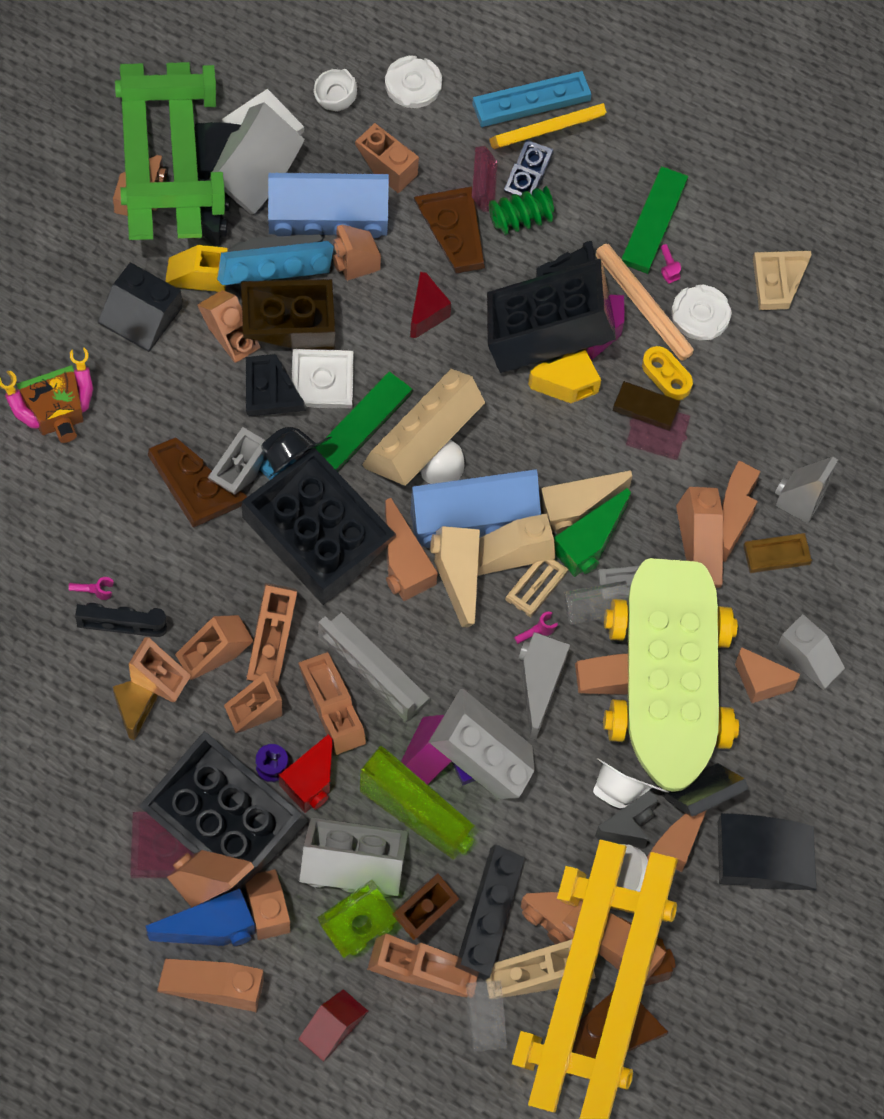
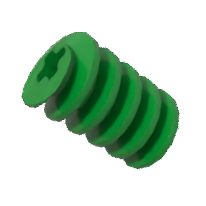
[489,186,554,235]

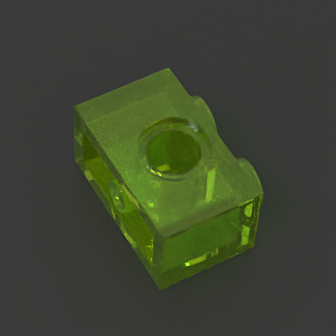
[317,879,397,958]

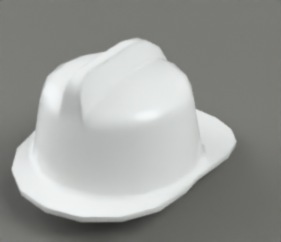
[593,758,669,808]

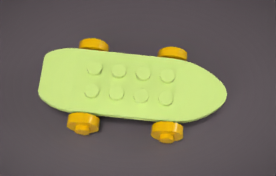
[603,558,739,792]

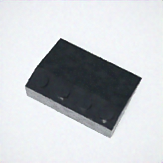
[487,258,616,373]
[242,447,396,605]
[139,731,308,890]

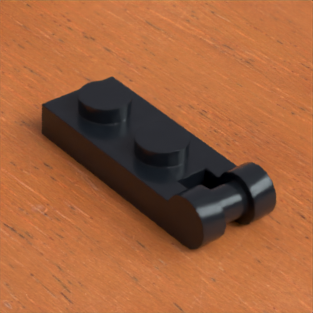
[75,603,167,637]

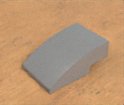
[210,102,305,215]

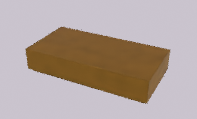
[743,533,812,573]

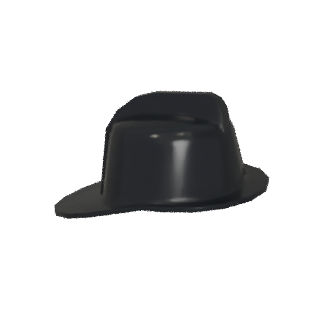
[261,427,332,478]

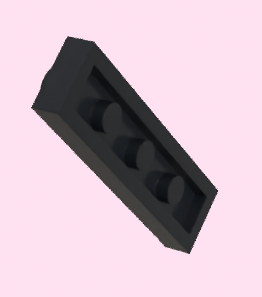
[455,845,525,980]

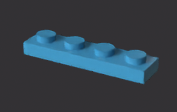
[472,71,592,127]
[217,241,334,285]

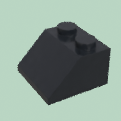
[98,262,183,352]

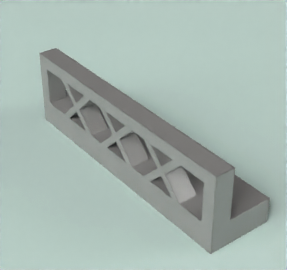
[318,612,430,723]

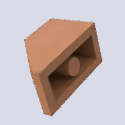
[175,615,253,680]
[245,869,290,940]

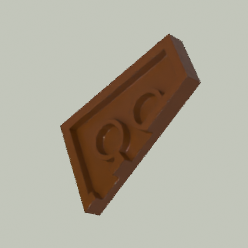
[414,186,485,273]
[148,437,247,528]
[569,990,668,1076]

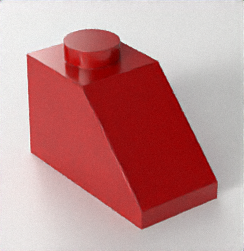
[279,734,333,813]

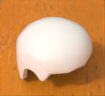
[313,69,357,112]
[420,440,465,484]

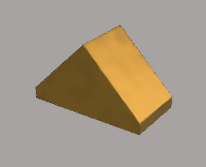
[113,681,159,740]

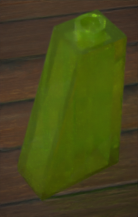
[360,746,475,860]

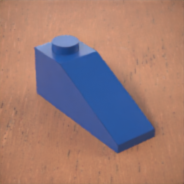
[145,889,255,946]

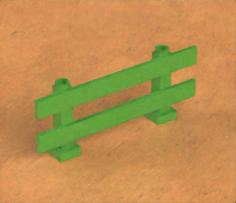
[115,62,225,240]

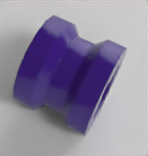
[255,744,288,783]

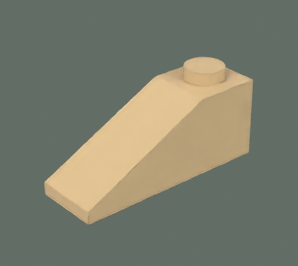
[539,470,632,534]
[477,513,555,576]
[430,526,480,627]
[485,939,596,999]

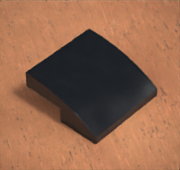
[194,122,241,180]

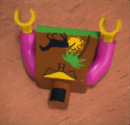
[0,347,93,443]

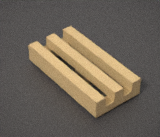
[505,559,568,618]

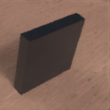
[662,763,748,817]

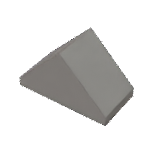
[208,427,265,495]

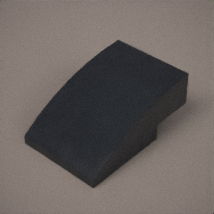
[717,813,817,890]

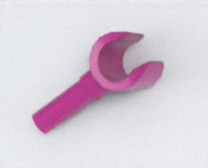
[661,244,681,284]
[69,577,114,600]
[514,611,558,644]

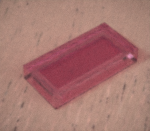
[472,146,497,212]

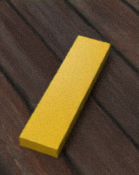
[489,103,607,149]

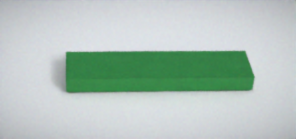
[622,166,688,274]
[316,371,413,472]

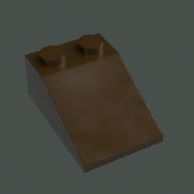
[241,279,335,350]

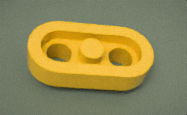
[642,346,693,400]

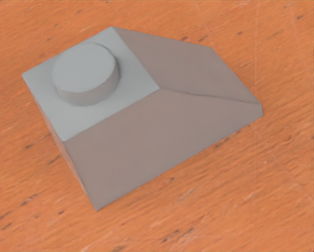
[776,614,845,690]

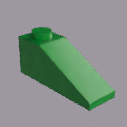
[554,488,631,577]

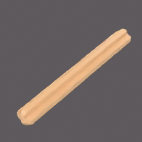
[596,243,694,361]

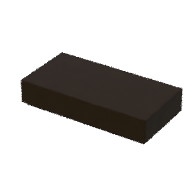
[612,381,681,431]

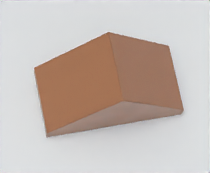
[129,637,191,702]
[735,648,800,703]
[224,672,282,733]

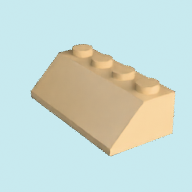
[362,369,485,486]

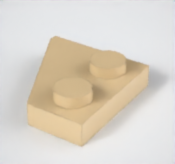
[753,251,812,310]

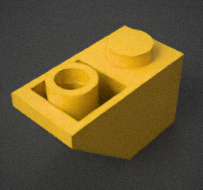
[165,245,228,292]
[528,350,601,403]

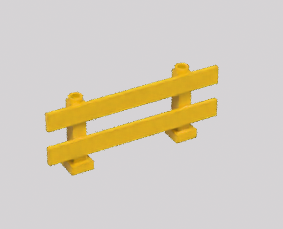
[512,840,678,1119]

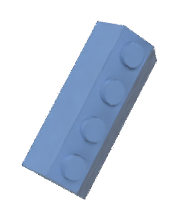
[268,173,389,238]
[410,469,541,548]

